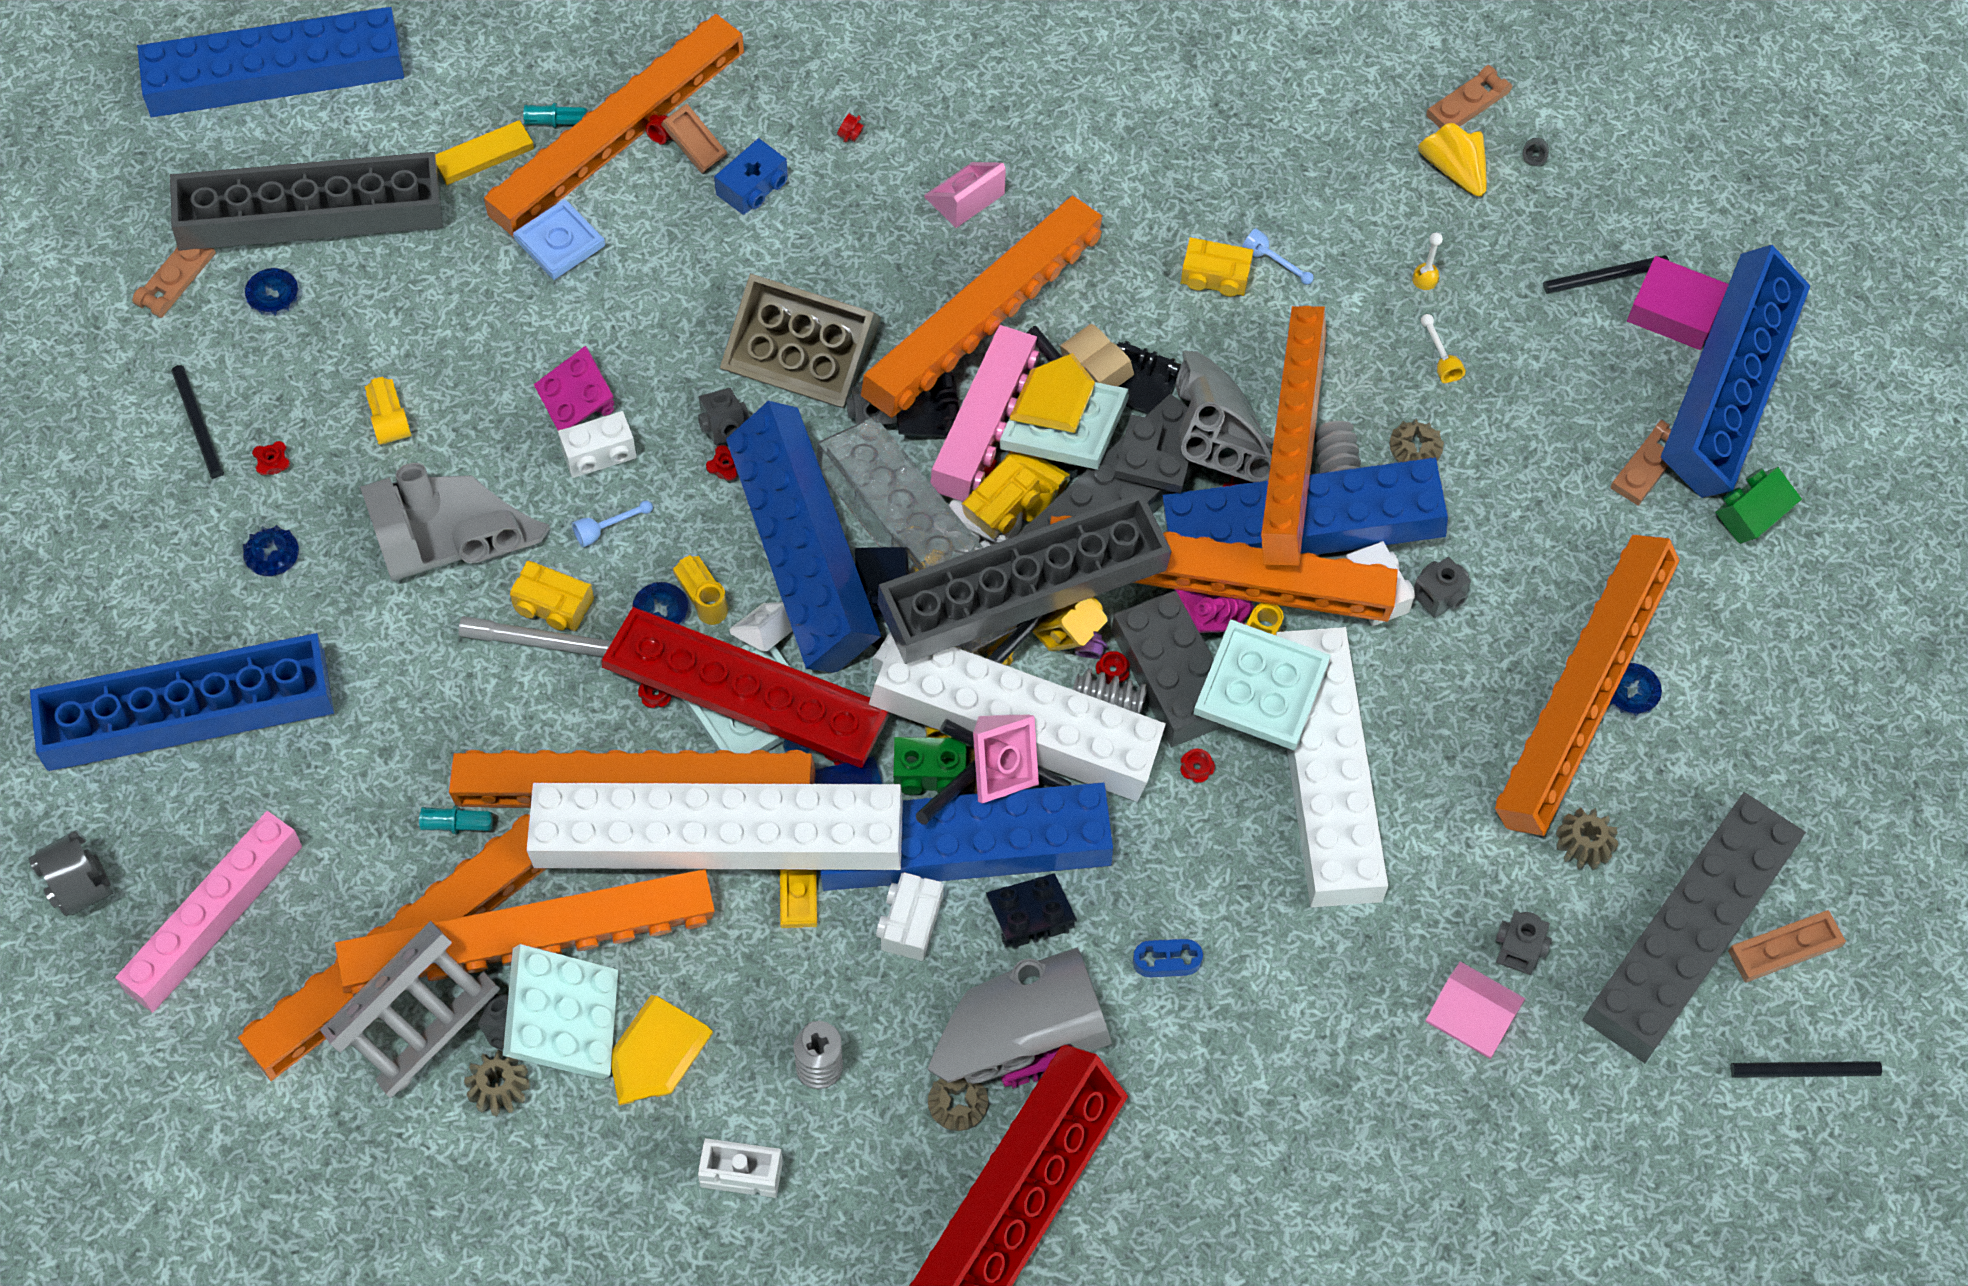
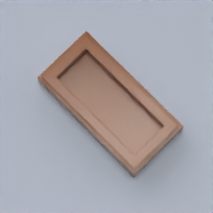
[661,103,727,174]

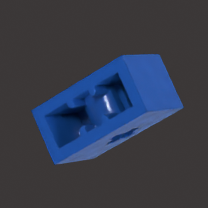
[714,138,788,215]

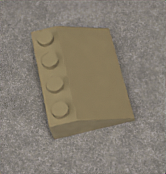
[720,273,881,408]

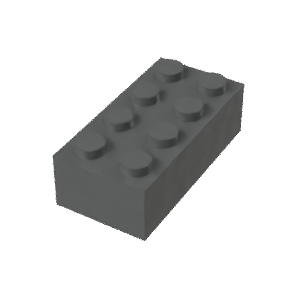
[1111,591,1225,748]

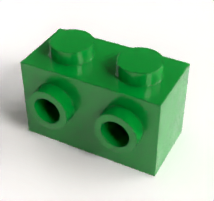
[1715,467,1802,544]
[893,737,966,795]

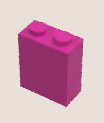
[1627,256,1729,350]

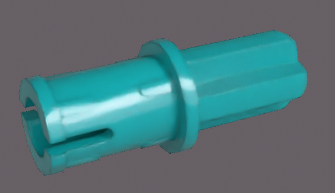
[523,103,588,128]
[419,805,494,834]

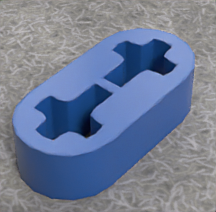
[1132,939,1203,978]

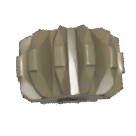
[1556,807,1618,870]
[464,1050,530,1117]

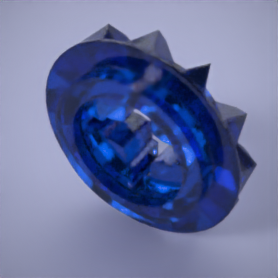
[245,268,299,316]
[243,524,299,576]
[632,582,689,624]
[1610,663,1662,717]

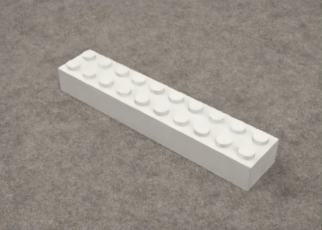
[526,783,903,870]

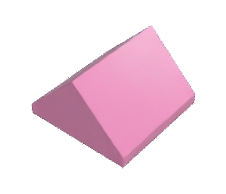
[924,162,1006,228]
[973,714,1039,803]
[1425,961,1525,1059]

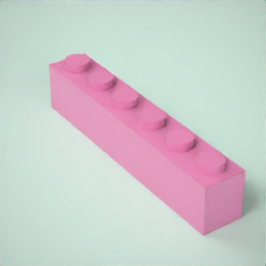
[929,325,1040,501]
[115,811,302,1013]

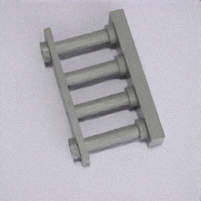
[320,921,500,1098]

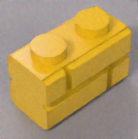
[1180,237,1254,297]
[961,455,1041,539]
[510,560,594,631]
[1033,597,1107,652]

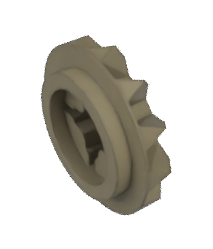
[1389,418,1444,462]
[928,1077,988,1131]

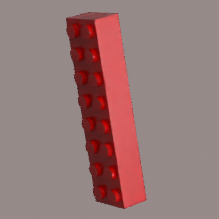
[909,1045,1128,1286]

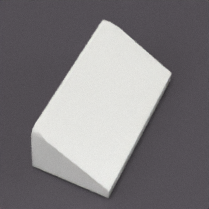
[730,602,793,651]

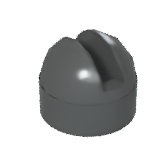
[1522,138,1549,165]

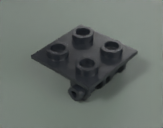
[1117,341,1181,414]
[896,371,959,437]
[855,547,908,617]
[986,873,1077,949]

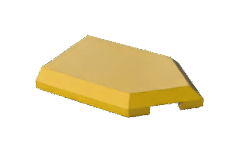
[1010,353,1095,433]
[611,995,713,1106]

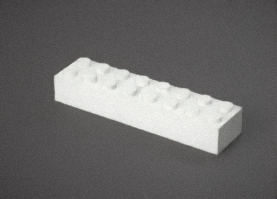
[1276,627,1388,907]
[869,638,1166,802]

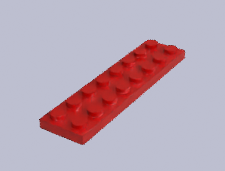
[601,607,890,768]

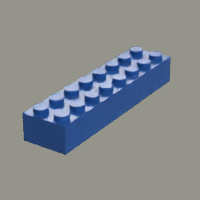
[137,7,404,118]
[1661,245,1810,498]
[726,400,881,673]
[1163,457,1448,555]
[30,633,334,771]
[821,782,1113,891]

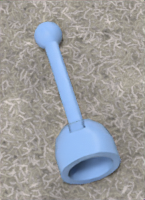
[1242,228,1314,285]
[572,500,653,548]

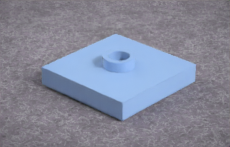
[513,199,605,280]

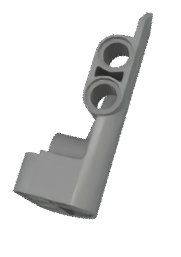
[1176,350,1274,483]
[360,463,550,582]
[928,947,1112,1084]

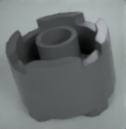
[29,830,113,916]

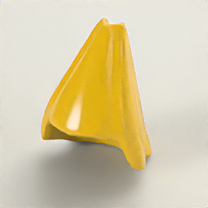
[1418,123,1487,197]

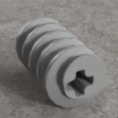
[1314,421,1361,473]
[1072,668,1147,714]
[794,1021,843,1090]

